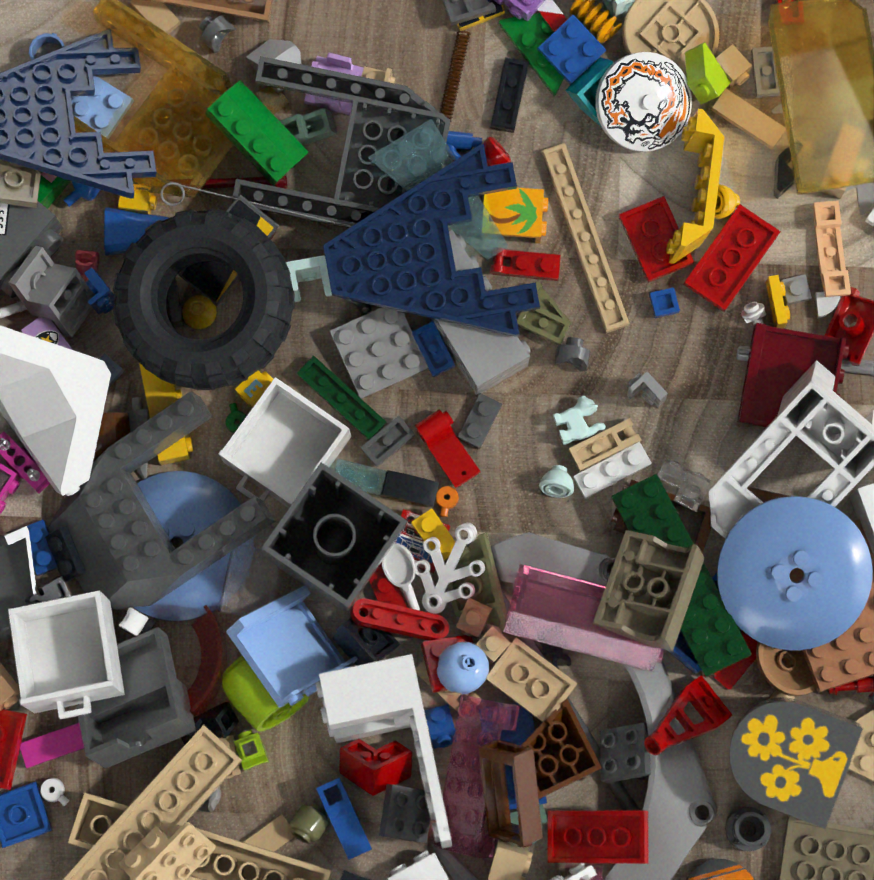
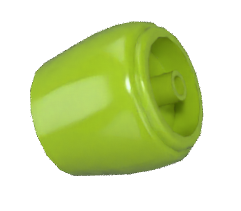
[222,655,309,732]

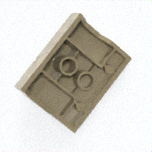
[593,530,705,651]

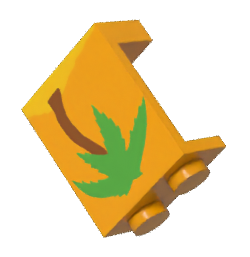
[481,188,548,244]

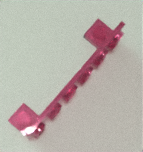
[434,695,520,858]

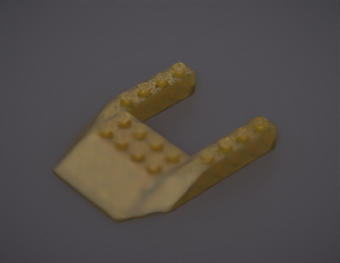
[74,0,234,198]

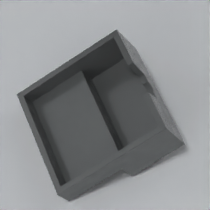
[76,627,196,769]

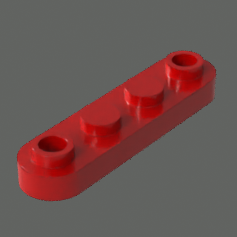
[350,598,449,641]

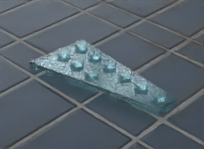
[367,119,509,260]

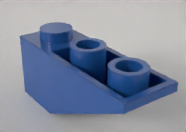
[316,777,372,860]

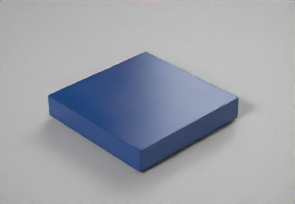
[0,782,53,848]

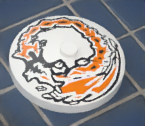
[595,52,692,151]

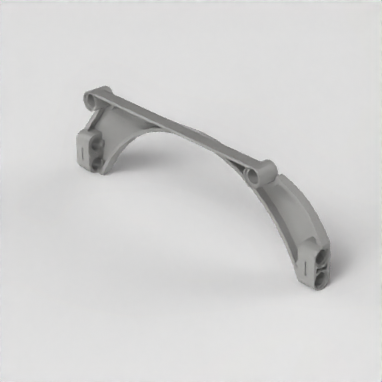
[490,532,718,880]

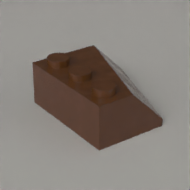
[520,699,602,799]

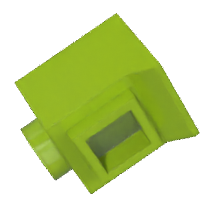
[234,730,269,771]

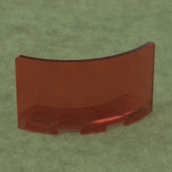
[187,604,228,716]

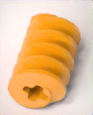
[569,0,622,43]

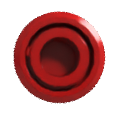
[483,136,511,166]

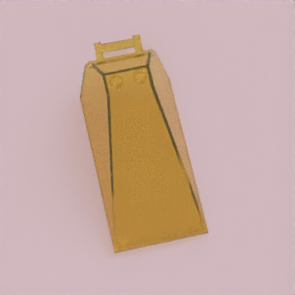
[768,0,874,195]

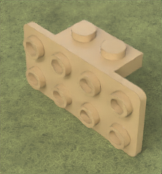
[119,822,215,880]

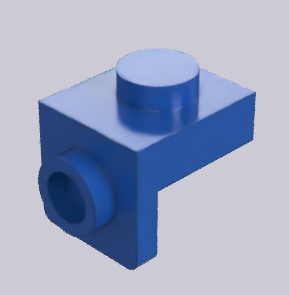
[424,704,458,749]

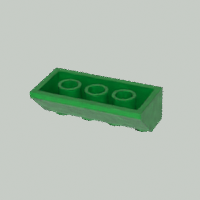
[205,80,309,186]

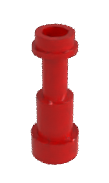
[828,675,874,695]

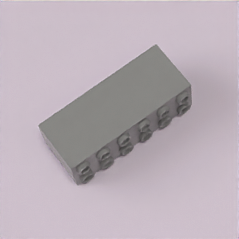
[430,230,531,396]

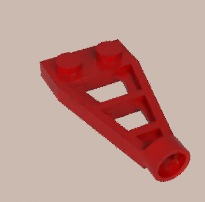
[644,675,733,756]

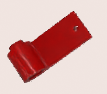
[414,409,481,489]

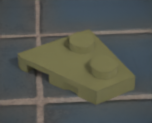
[517,281,571,345]

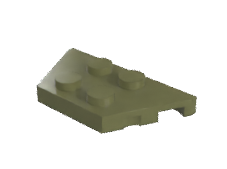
[448,532,510,630]

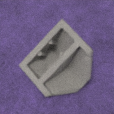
[245,39,301,93]

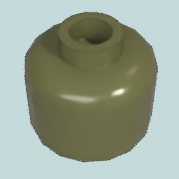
[290,804,329,844]

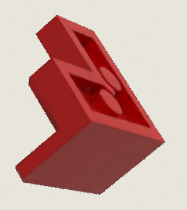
[339,739,412,796]

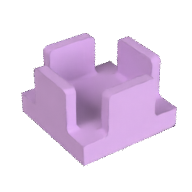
[304,53,364,115]

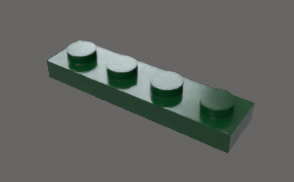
[297,355,387,440]

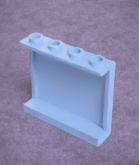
[226,585,358,708]

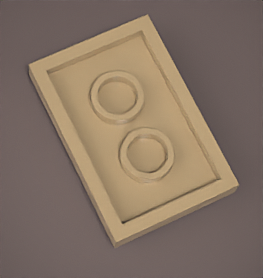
[486,638,577,723]

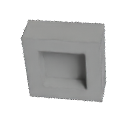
[781,274,812,306]

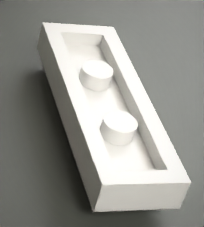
[573,442,652,499]

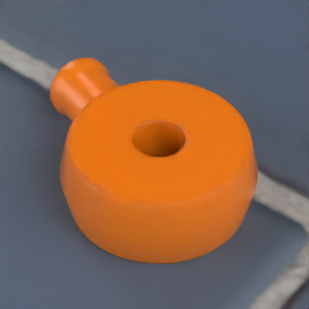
[435,486,459,517]

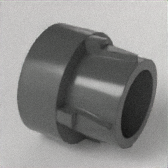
[725,807,771,851]

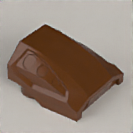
[93,412,131,462]

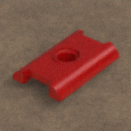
[824,287,874,366]

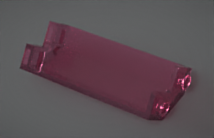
[504,564,664,672]

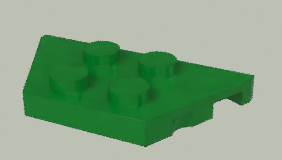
[498,13,564,96]

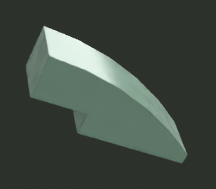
[280,108,338,145]

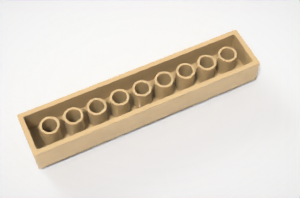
[68,793,333,880]

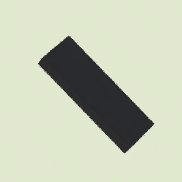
[490,57,529,133]

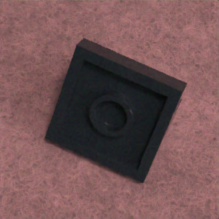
[332,611,400,666]

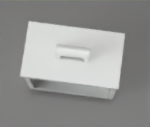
[219,377,351,508]
[8,591,125,719]

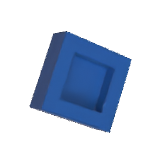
[649,287,680,318]

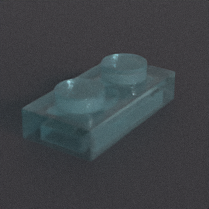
[335,459,386,496]

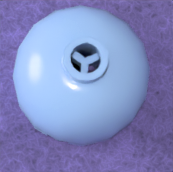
[437,642,489,694]

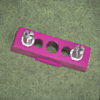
[0,431,50,494]

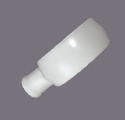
[40,778,70,806]

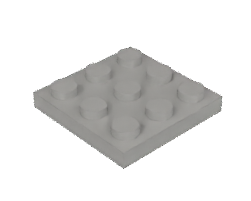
[330,307,428,399]

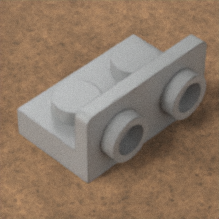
[627,371,668,408]

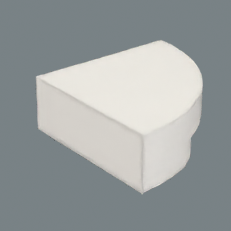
[814,292,840,318]

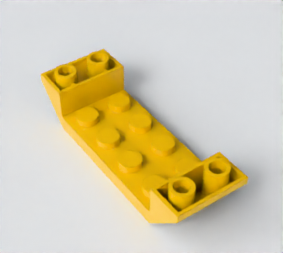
[667,108,724,264]

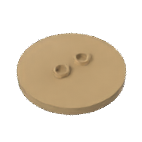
[622,0,719,78]

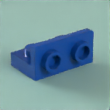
[84,267,114,315]

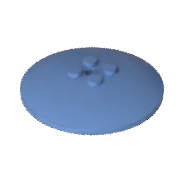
[133,471,253,621]
[717,496,872,650]

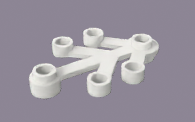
[415,523,485,614]

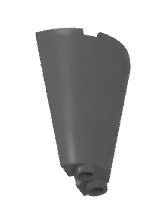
[0,526,37,643]

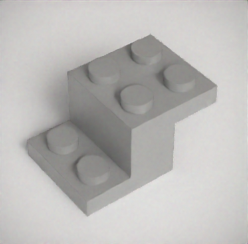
[8,246,95,338]

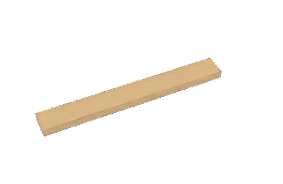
[541,143,630,333]

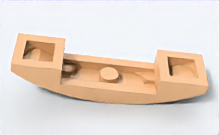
[813,200,851,297]

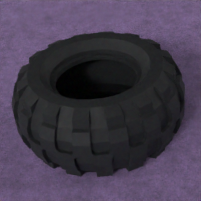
[112,208,295,390]

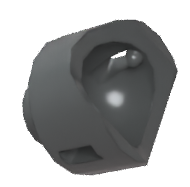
[199,16,237,53]
[554,337,591,372]

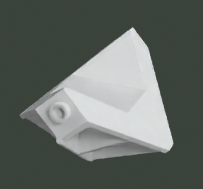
[0,326,111,496]

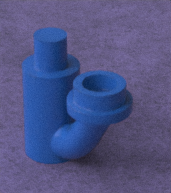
[445,131,482,161]

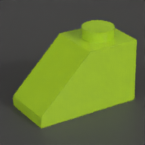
[685,42,731,104]

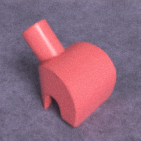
[75,250,99,282]

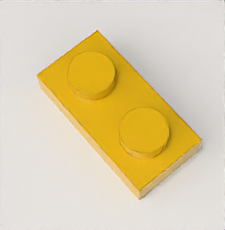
[765,275,790,328]
[411,508,455,561]

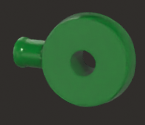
[225,403,247,433]

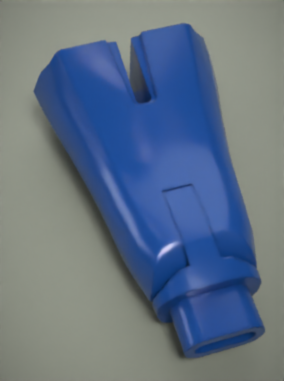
[104,207,170,256]

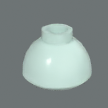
[539,465,574,498]

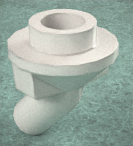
[741,302,766,325]

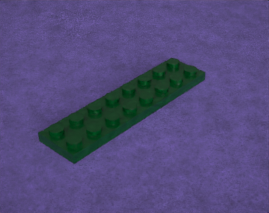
[611,474,752,678]

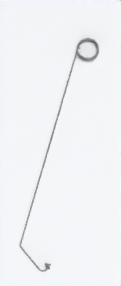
[160,182,352,227]

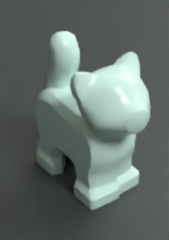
[553,396,606,445]

